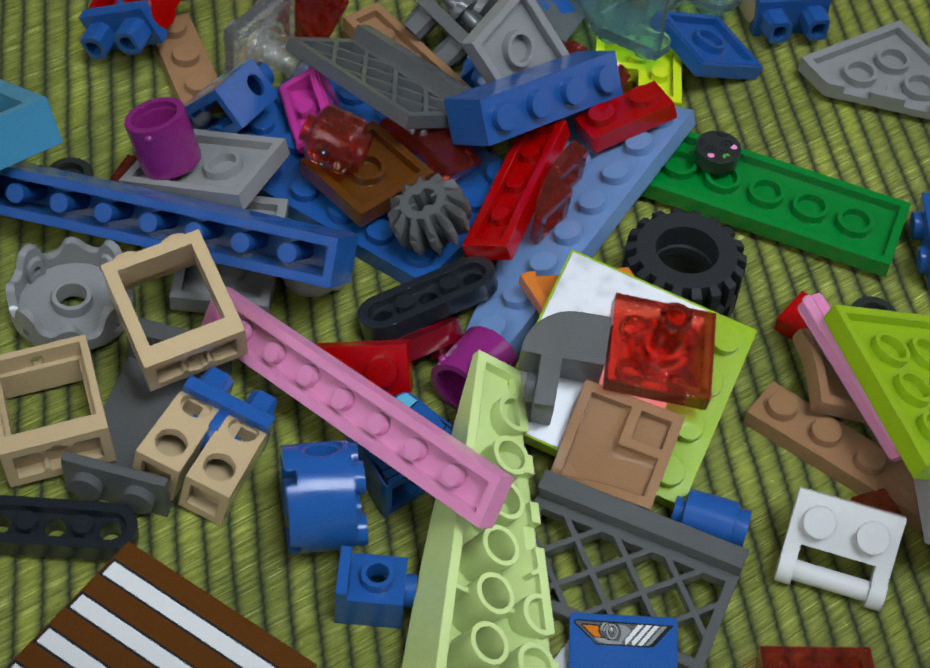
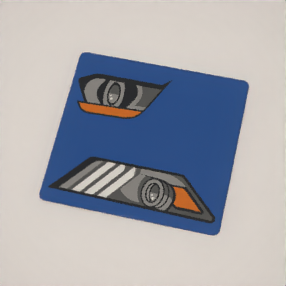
[569,613,678,668]

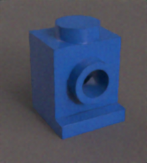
[335,546,417,629]

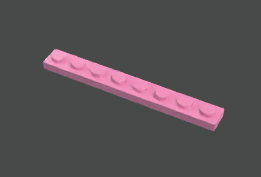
[200,287,515,528]

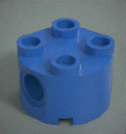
[280,440,368,555]

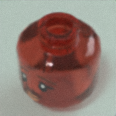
[299,105,374,176]

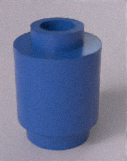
[671,488,752,547]

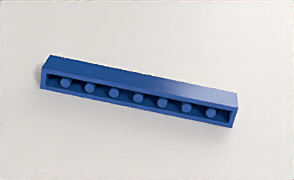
[0,161,359,288]

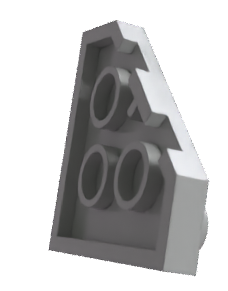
[798,20,930,120]

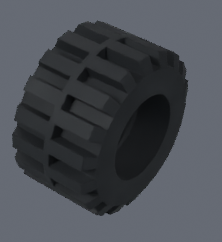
[621,209,747,318]

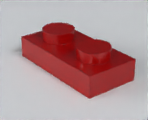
[573,81,677,153]
[314,339,413,395]

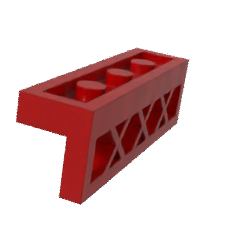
[462,120,571,266]

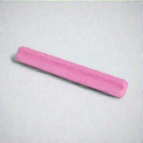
[798,293,902,462]

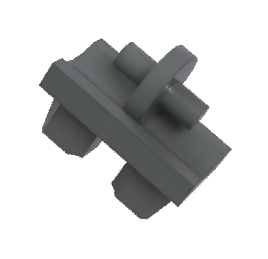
[403,0,480,69]

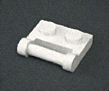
[773,486,907,612]

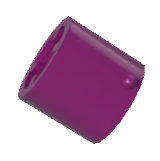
[124,97,201,180]
[430,326,518,411]

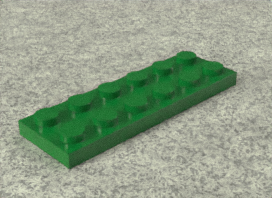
[641,131,911,278]

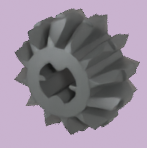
[387,173,472,257]

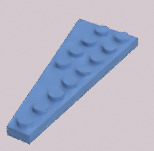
[465,102,696,355]

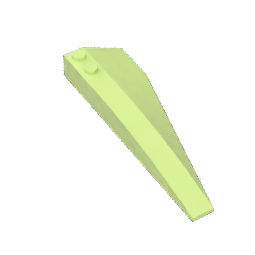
[402,350,560,668]

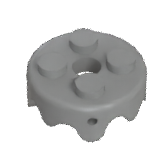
[5,237,136,350]

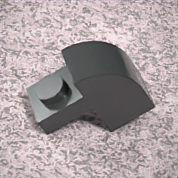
[517,311,612,425]

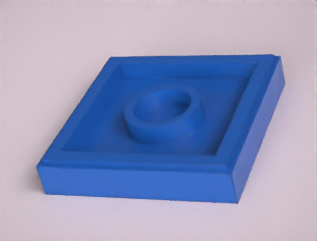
[650,11,763,80]

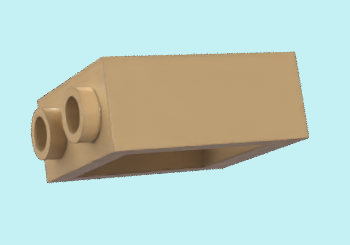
[100,229,248,392]
[0,334,117,488]

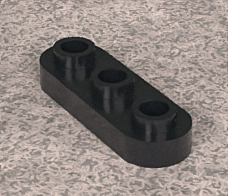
[357,256,498,341]
[0,495,139,561]

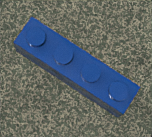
[444,51,623,146]

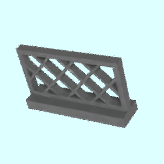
[285,25,471,134]
[534,470,749,668]

